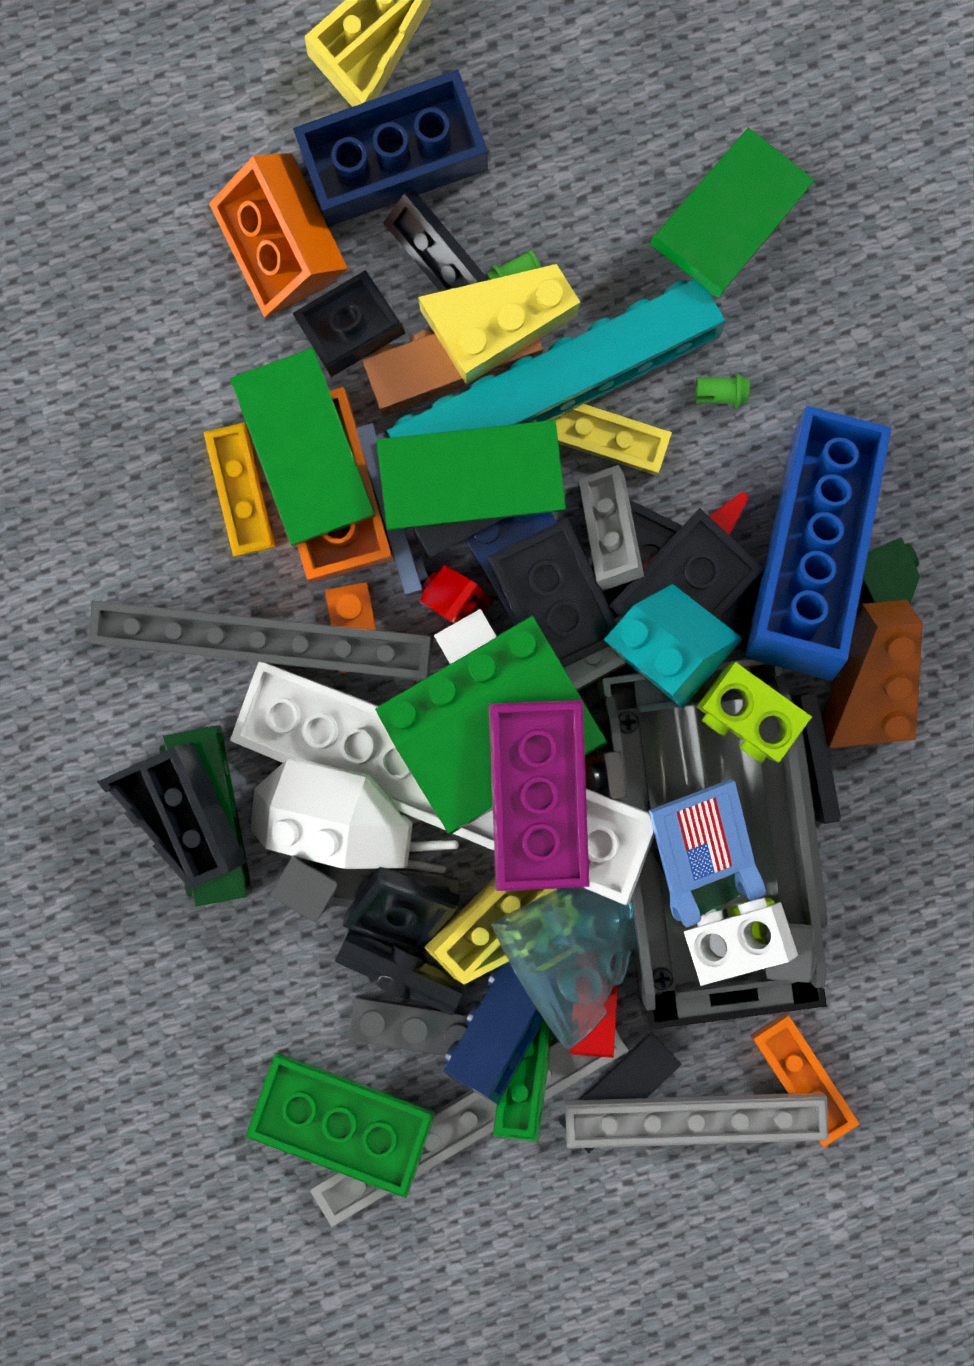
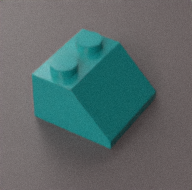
[604,584,742,709]

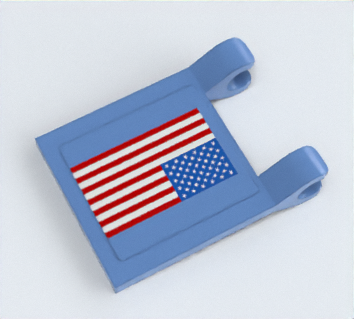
[648,779,766,927]

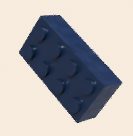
[293,69,488,227]

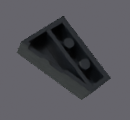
[97,741,246,889]

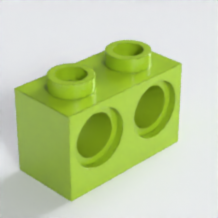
[697,662,812,763]

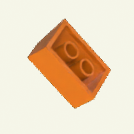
[209,153,348,317]

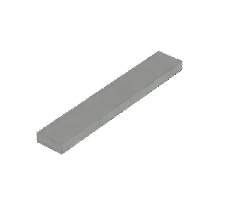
[565,1092,829,1148]

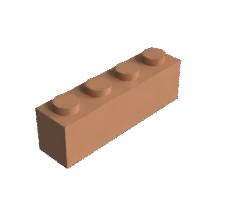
[362,329,543,416]

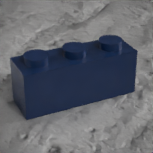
[443,957,561,1105]

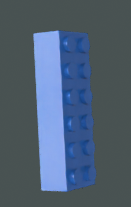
[744,405,892,681]

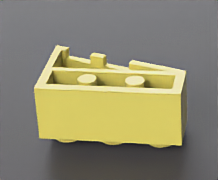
[424,876,586,984]

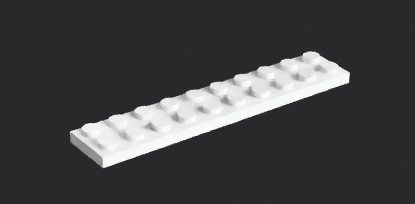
[230,662,655,905]

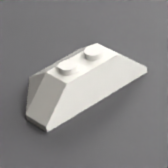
[250,758,412,869]

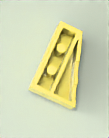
[305,0,431,107]
[418,264,580,385]

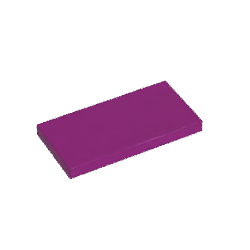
[489,700,590,891]

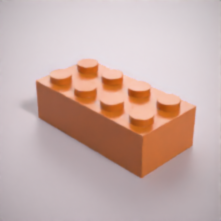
[297,387,395,584]

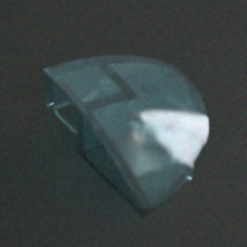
[491,887,633,1049]

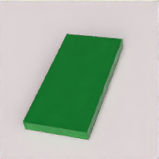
[650,127,815,298]
[230,347,375,546]
[376,420,566,531]
[245,1053,437,1198]

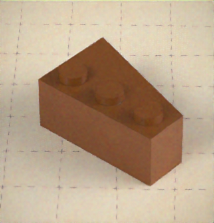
[821,600,923,748]

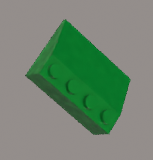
[375,616,607,835]

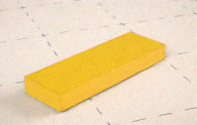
[204,422,276,557]

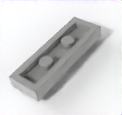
[579,465,644,591]

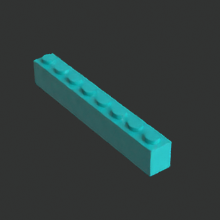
[387,280,725,438]

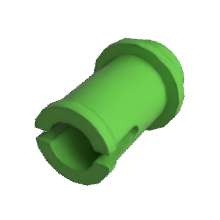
[485,250,541,280]
[695,374,750,408]

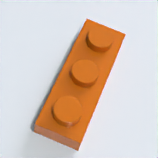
[750,1012,860,1148]

